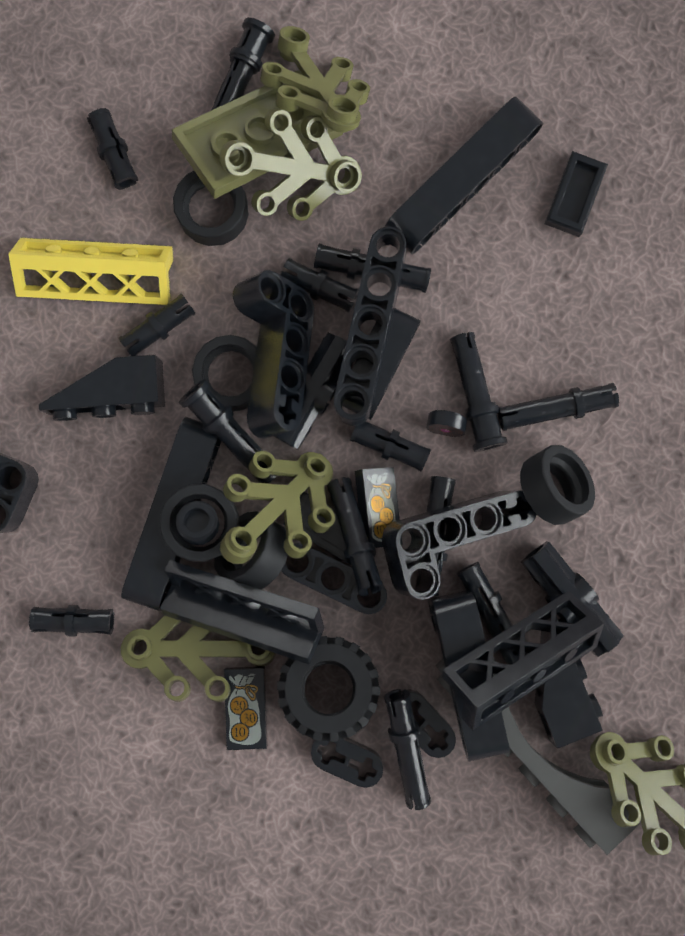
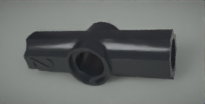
[274,332,347,450]
[521,541,624,657]

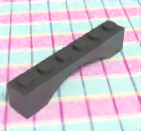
[436,658,641,855]

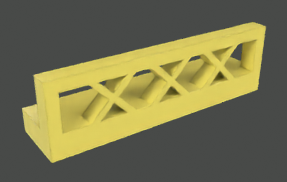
[8,238,173,305]

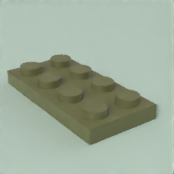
[172,70,343,199]

